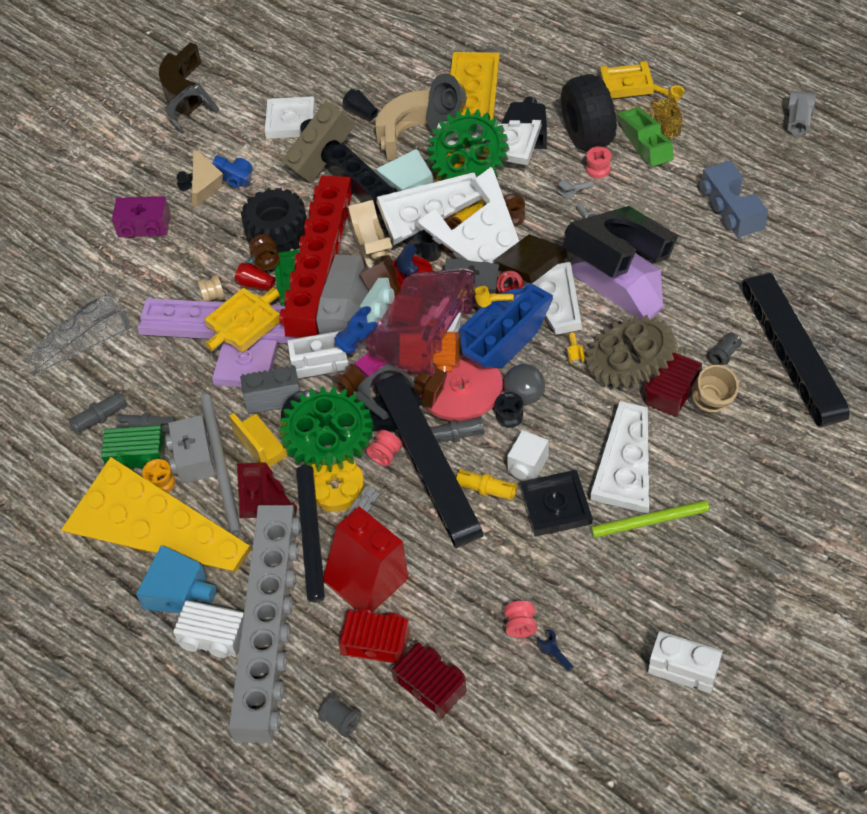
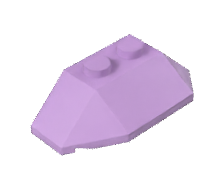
[570,253,663,320]

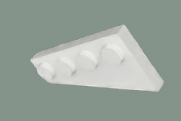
[433,120,542,165]
[377,172,482,245]
[591,401,649,514]

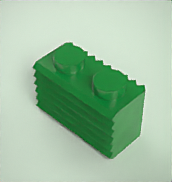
[101,425,166,469]

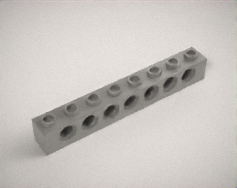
[229,505,301,743]

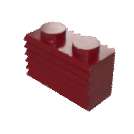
[644,352,703,417]
[392,642,467,719]

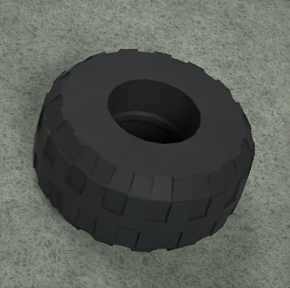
[561,74,617,151]

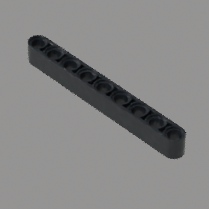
[300,119,441,262]

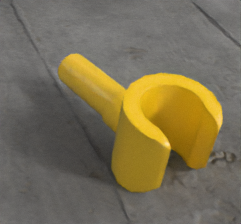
[654,84,684,104]
[475,286,514,307]
[567,333,585,364]

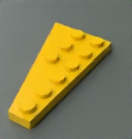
[61,457,252,573]

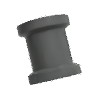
[318,695,361,737]

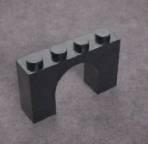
[562,206,679,278]

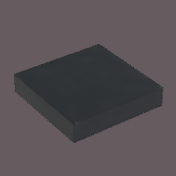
[520,470,593,537]

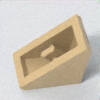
[192,151,223,207]

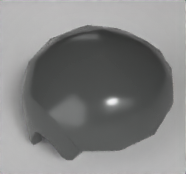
[503,364,545,406]

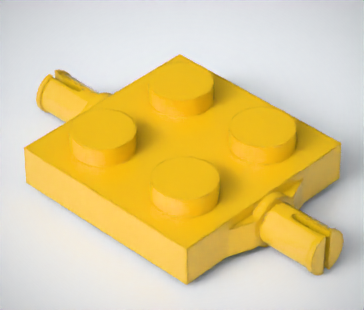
[204,287,280,353]

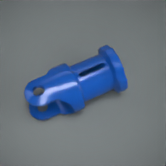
[334,306,378,354]

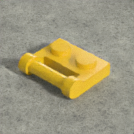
[599,61,654,98]

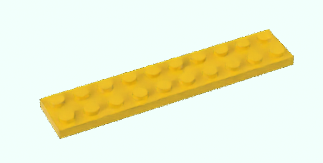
[436,52,500,223]

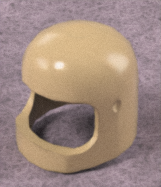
[691,365,739,413]

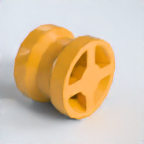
[142,459,175,493]

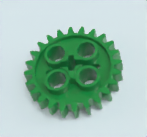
[427,108,510,180]
[279,386,373,472]

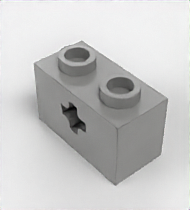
[165,415,216,484]

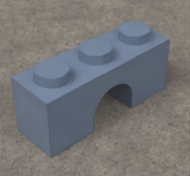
[700,160,768,238]

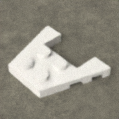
[415,167,519,263]

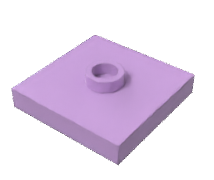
[212,339,278,387]

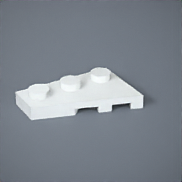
[523,262,583,335]

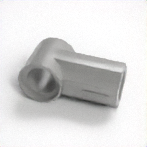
[787,91,816,137]

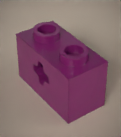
[112,196,171,237]

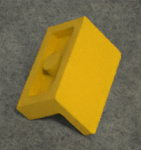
[229,413,287,467]

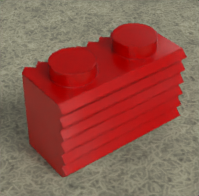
[339,608,410,664]

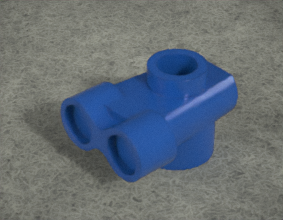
[212,155,253,188]

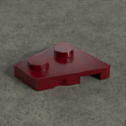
[237,462,297,518]

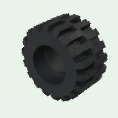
[241,188,307,253]

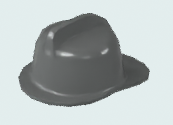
[427,74,467,130]

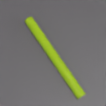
[591,500,709,538]

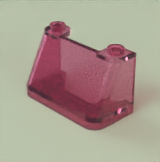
[367,269,476,376]

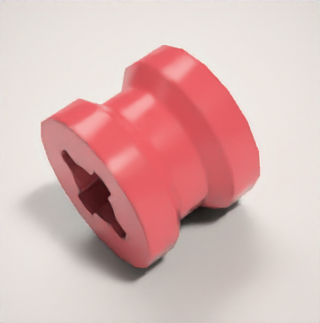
[586,147,611,178]
[366,430,402,466]
[504,601,537,638]

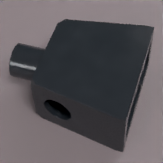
[501,96,547,149]

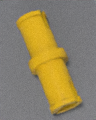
[456,468,517,501]

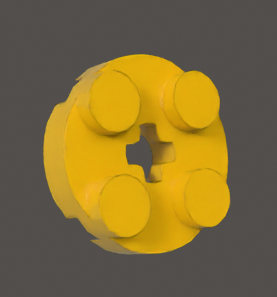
[311,460,365,512]

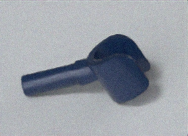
[537,629,574,672]

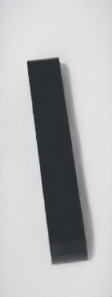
[742,272,850,428]
[374,372,484,549]

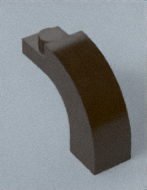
[159,42,203,116]

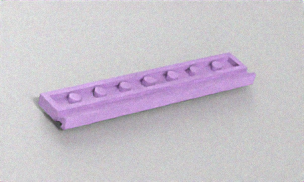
[137,298,319,343]

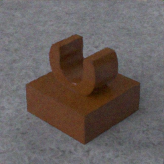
[413,368,447,409]

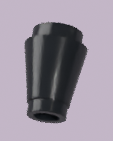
[343,89,378,121]

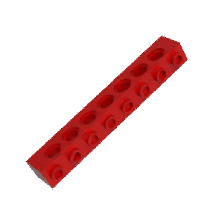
[279,175,352,338]

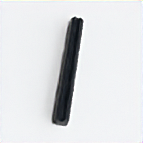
[296,464,325,603]

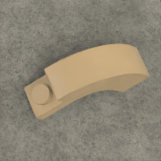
[375,90,430,160]
[346,200,392,265]

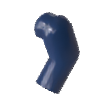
[396,243,418,278]

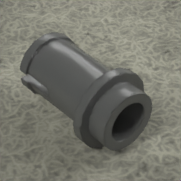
[709,332,742,365]

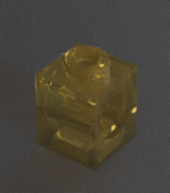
[650,98,682,138]

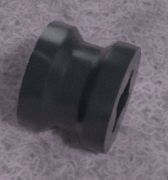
[495,392,524,428]

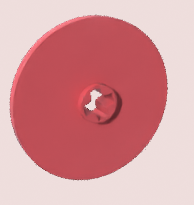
[421,355,503,421]

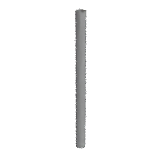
[200,394,242,537]

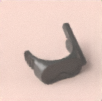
[164,83,219,133]
[355,363,415,420]

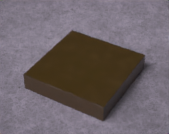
[493,234,568,283]

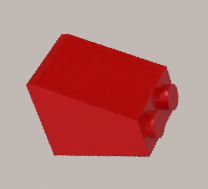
[323,506,409,612]

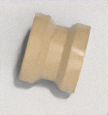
[197,275,225,302]

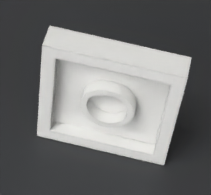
[265,96,315,139]

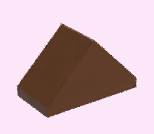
[360,254,402,300]

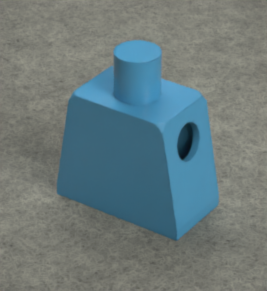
[136,546,216,614]

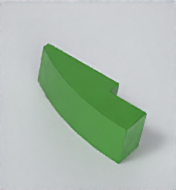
[617,107,674,167]

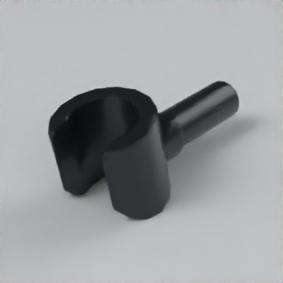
[176,171,193,191]

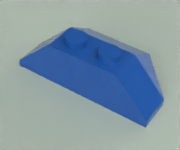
[459,283,553,367]

